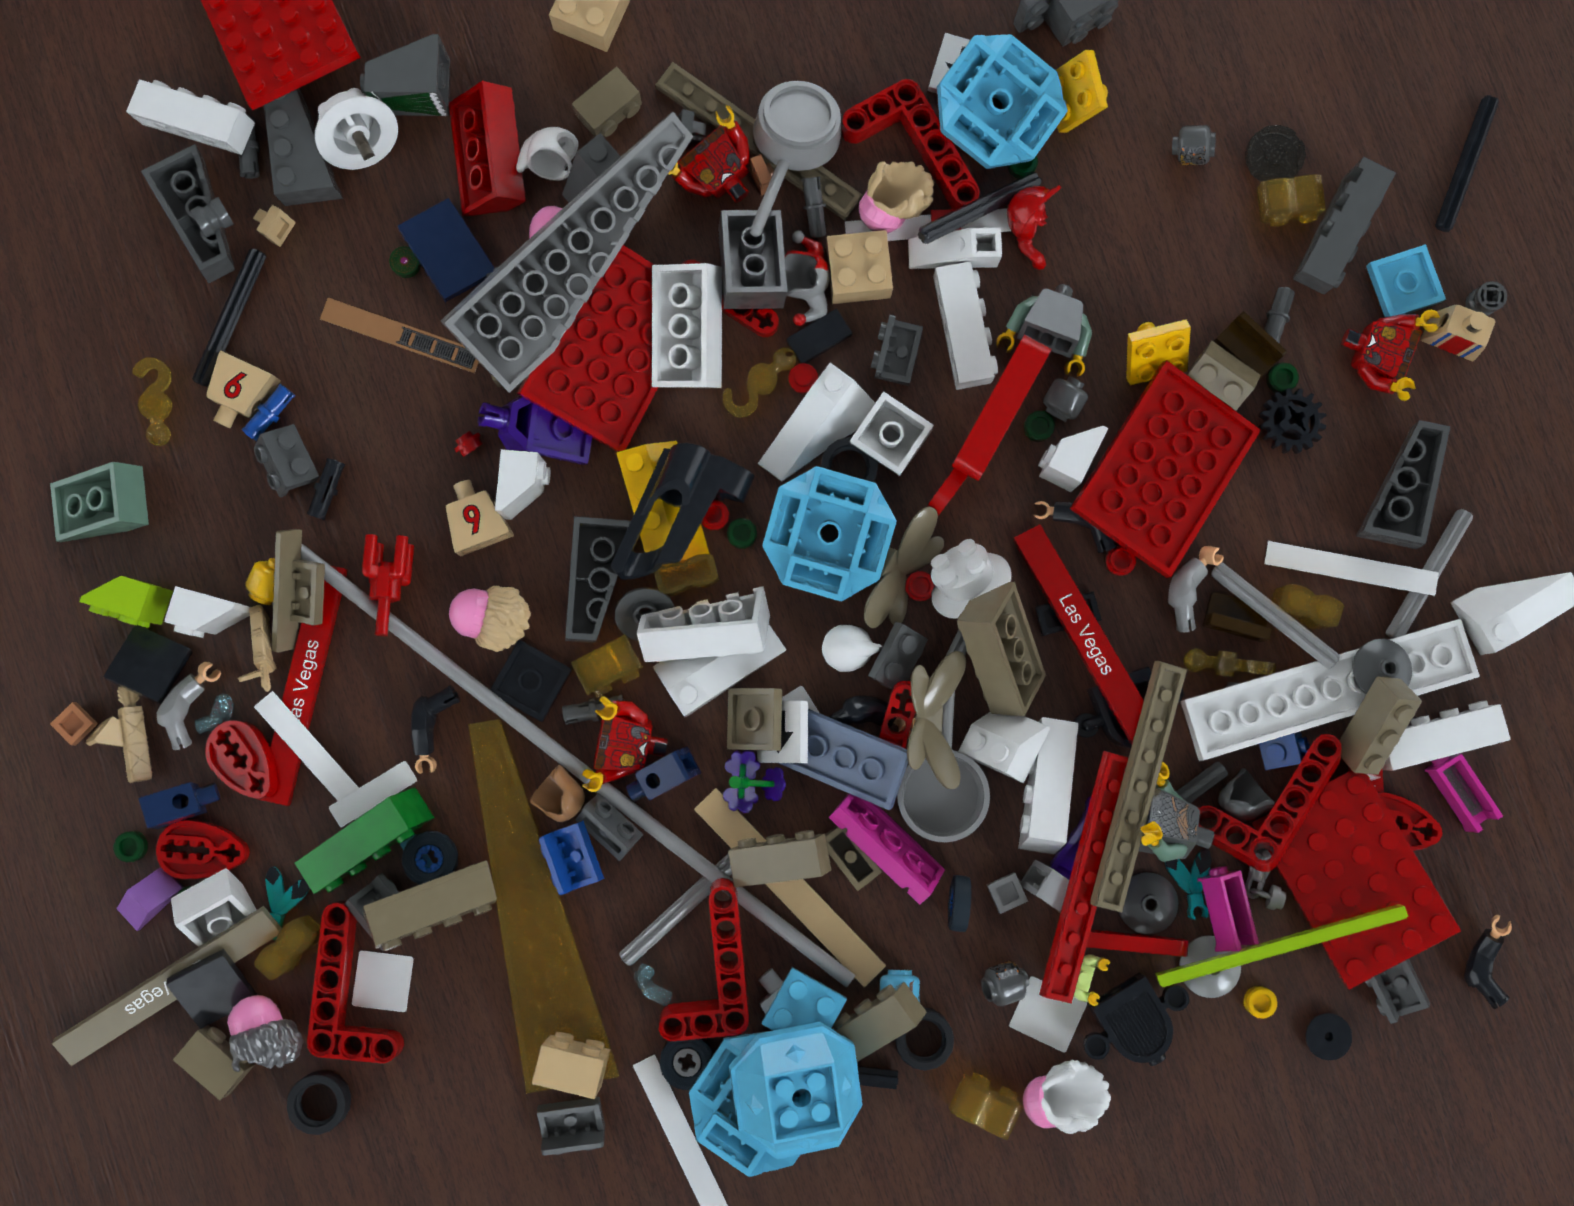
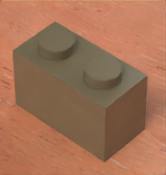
[572,66,642,137]
[1187,341,1261,410]
[825,826,882,891]
[173,1025,254,1100]

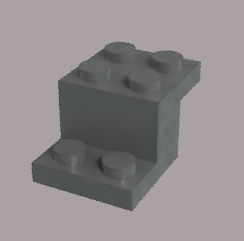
[1013,0,1119,47]

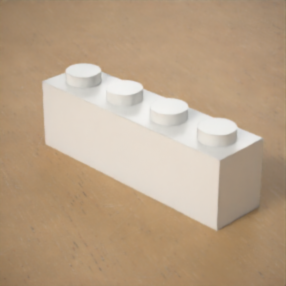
[126,79,255,155]
[933,261,998,390]
[1382,700,1511,771]

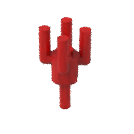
[362,534,414,636]

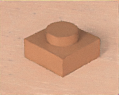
[749,154,774,196]
[50,702,98,746]

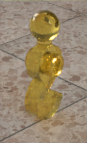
[723,348,796,418]
[132,357,172,446]
[1183,648,1276,677]

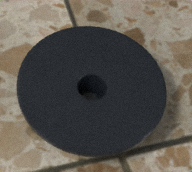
[1306,1013,1352,1060]

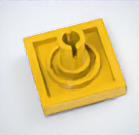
[1056,50,1108,133]
[1126,319,1191,385]

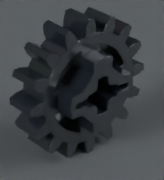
[1258,388,1327,454]

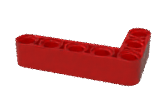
[841,79,980,209]
[951,334,1052,481]
[1198,734,1342,872]
[659,878,749,1041]
[307,900,404,1063]

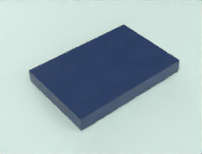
[397,198,495,303]

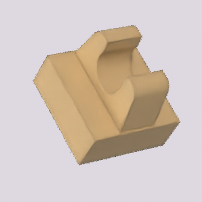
[253,205,296,247]

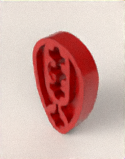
[927,468,968,516]
[205,720,278,799]
[1378,792,1442,851]
[156,820,250,879]

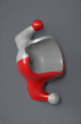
[784,230,830,326]

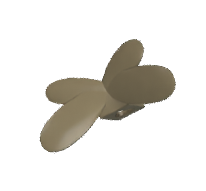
[864,506,944,628]
[907,651,966,790]

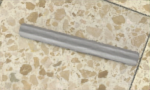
[1386,509,1473,638]
[1211,563,1340,669]
[619,854,732,966]

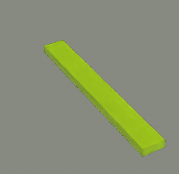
[1155,904,1408,988]

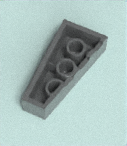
[264,88,343,206]
[141,144,235,283]
[1293,157,1396,295]
[1356,420,1451,549]
[565,516,631,643]

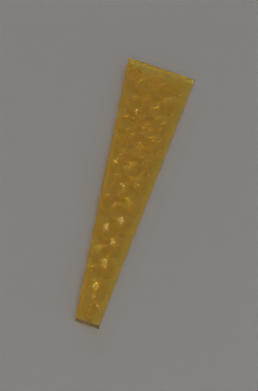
[468,719,620,1094]

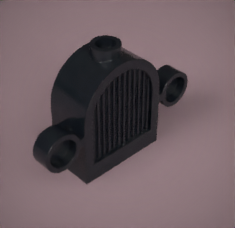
[1073,667,1183,748]
[1082,973,1189,1066]

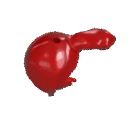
[1007,185,1061,270]

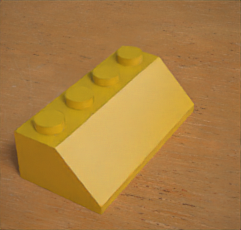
[616,441,710,571]

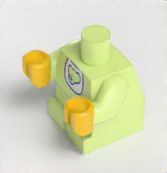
[1074,954,1110,1006]

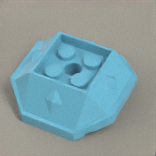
[937,34,1068,169]
[762,466,897,602]
[729,1021,863,1159]
[689,1031,806,1177]

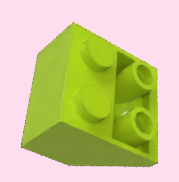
[79,576,173,628]

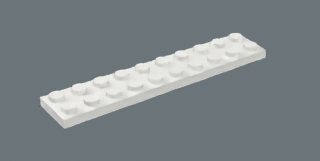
[1180,619,1480,761]

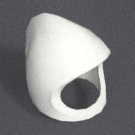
[516,127,579,181]
[822,625,883,672]

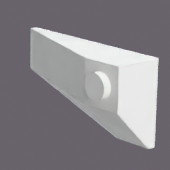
[758,363,875,482]
[1450,572,1574,655]
[653,625,786,717]

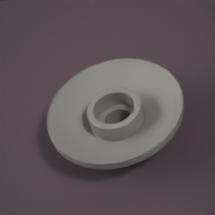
[1179,935,1241,998]

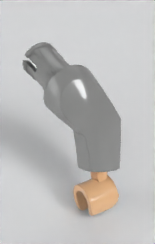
[1168,546,1224,632]
[157,662,221,750]

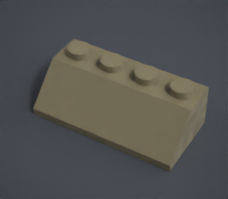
[957,582,1046,716]
[363,860,497,951]

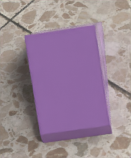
[117,867,184,931]

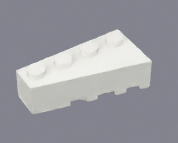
[636,586,770,662]
[1018,717,1078,855]

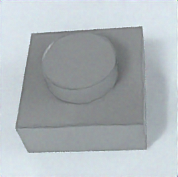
[986,872,1028,914]

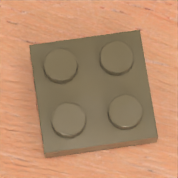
[727,688,782,751]

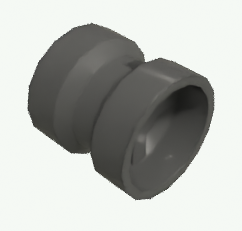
[190,197,234,238]
[1465,281,1507,316]

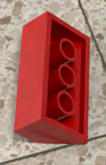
[449,81,526,216]

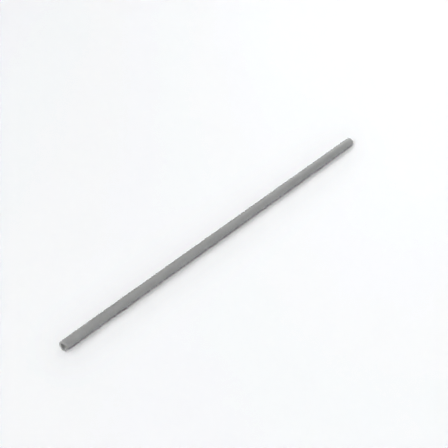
[301,544,855,987]

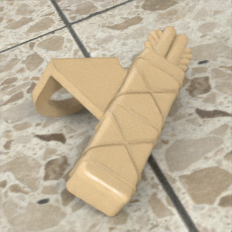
[238,605,277,692]
[85,687,153,783]

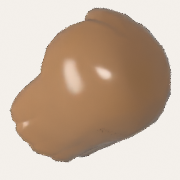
[530,764,585,822]

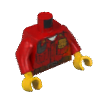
[668,105,750,203]
[1341,309,1440,401]
[582,696,668,792]

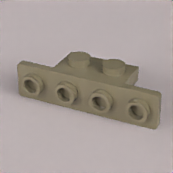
[272,529,325,652]

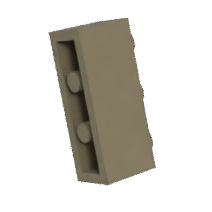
[1339,676,1422,775]
[728,830,831,888]
[833,982,927,1062]

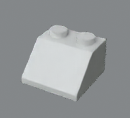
[849,391,934,476]
[1038,426,1108,492]
[495,449,551,520]
[164,586,250,638]
[959,712,1050,783]
[171,868,257,947]

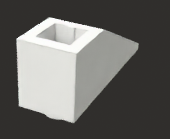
[908,227,1002,269]

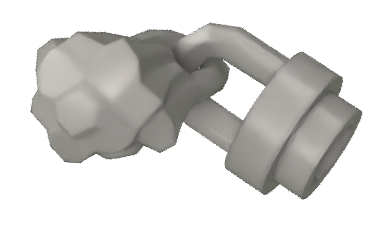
[1245,849,1286,911]

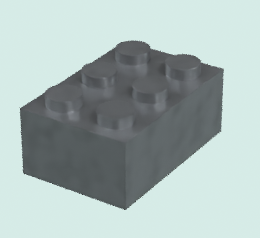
[718,210,787,309]

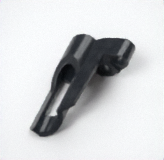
[611,443,754,580]

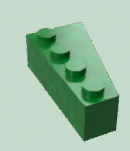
[295,787,435,894]

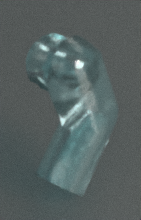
[195,694,234,734]
[634,964,672,1007]

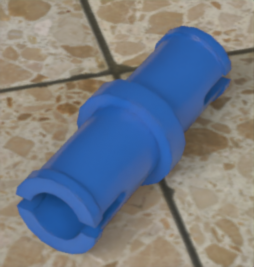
[241,384,295,442]

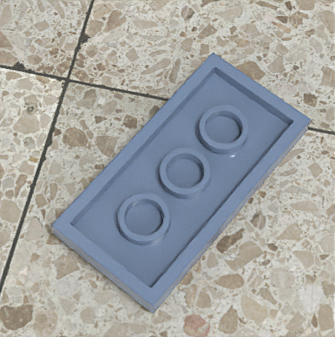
[779,709,908,810]

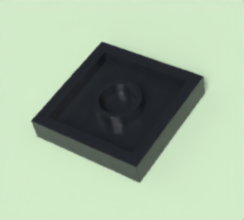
[103,625,193,705]
[490,640,573,722]
[166,949,257,1029]

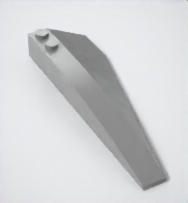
[441,112,693,393]

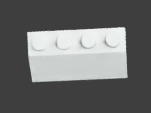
[652,263,722,388]

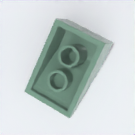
[50,462,149,542]

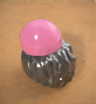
[227,995,304,1072]

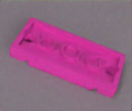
[829,793,945,905]

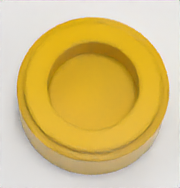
[1244,986,1277,1019]

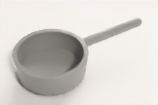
[750,81,841,237]
[897,691,990,842]

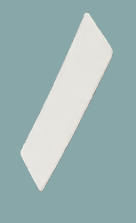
[329,761,417,827]

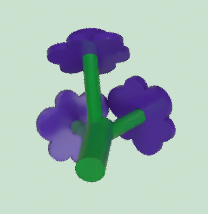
[723,750,786,813]

